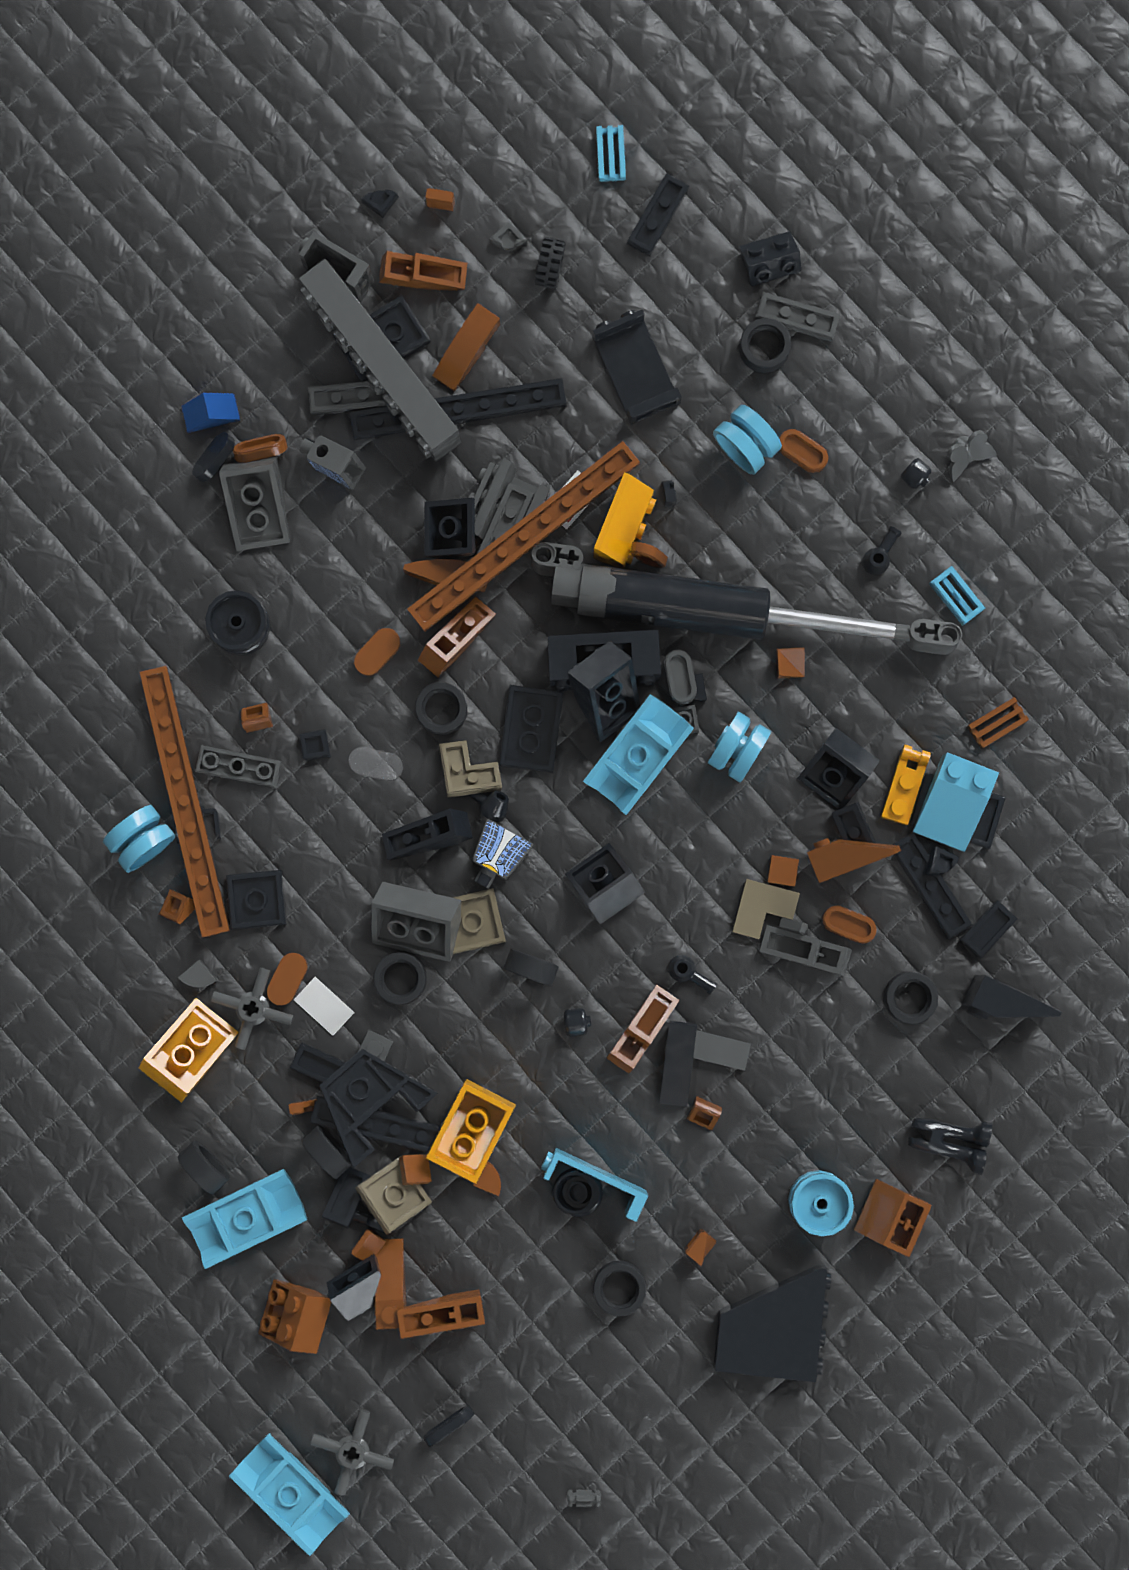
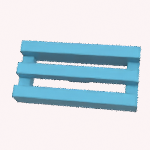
[596,125,626,182]
[929,566,985,626]

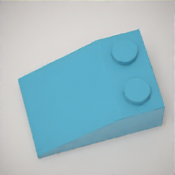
[913,752,999,852]

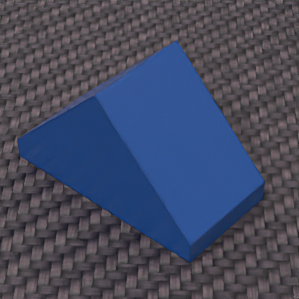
[182,393,241,433]

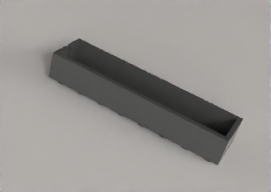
[299,259,461,462]

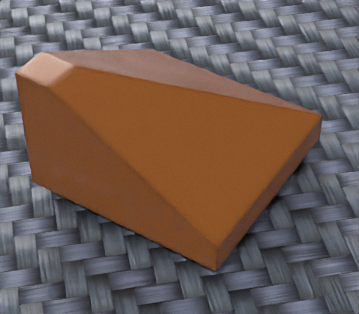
[159,889,195,924]

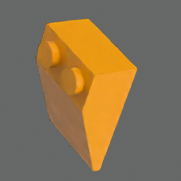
[139,998,239,1103]
[426,1079,516,1184]

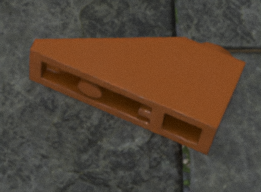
[418,597,496,678]
[807,838,901,883]
[375,1238,406,1329]
[397,1289,485,1339]

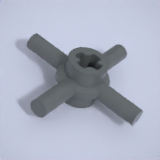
[211,967,294,1050]
[311,1409,394,1495]

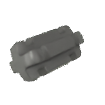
[567,1489,601,1507]

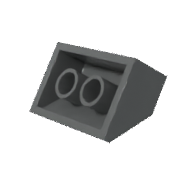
[371,882,461,962]

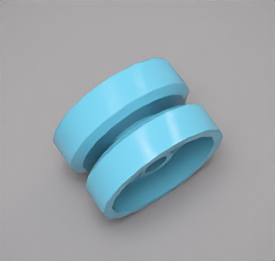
[713,405,782,475]
[708,711,772,783]
[103,805,176,873]
[788,1170,854,1236]

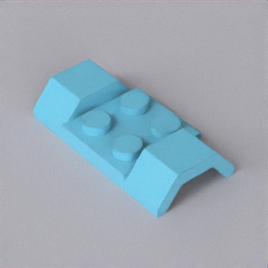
[583,694,694,815]
[182,1169,307,1269]
[229,1433,350,1556]

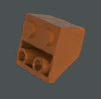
[853,1179,932,1257]
[258,1279,331,1354]

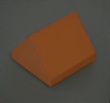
[241,703,273,733]
[687,1096,722,1130]
[351,1228,386,1260]

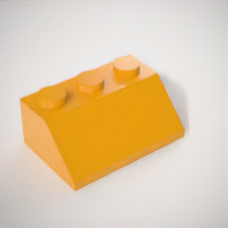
[593,472,656,569]

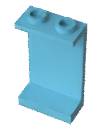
[541,1148,648,1221]

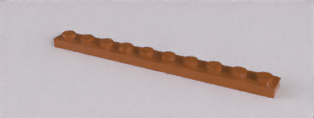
[407,441,640,632]
[140,666,230,938]

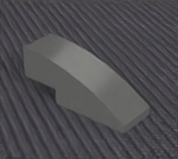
[759,925,852,977]

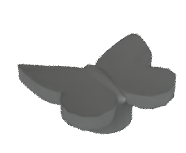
[947,430,997,482]

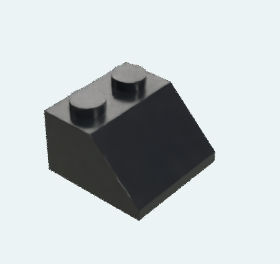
[424,498,475,559]
[798,728,880,809]
[565,843,645,924]

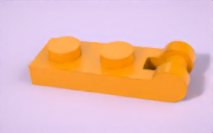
[880,744,931,825]

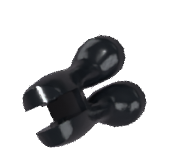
[908,1118,992,1175]

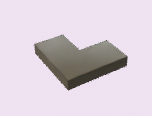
[439,741,502,798]
[732,879,800,939]

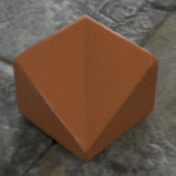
[776,648,805,679]
[684,1229,717,1266]

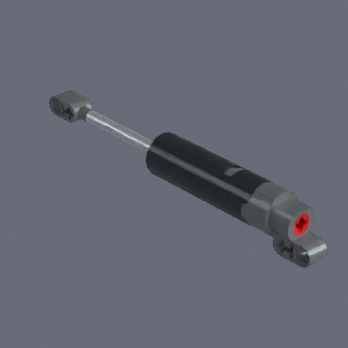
[531,542,962,655]

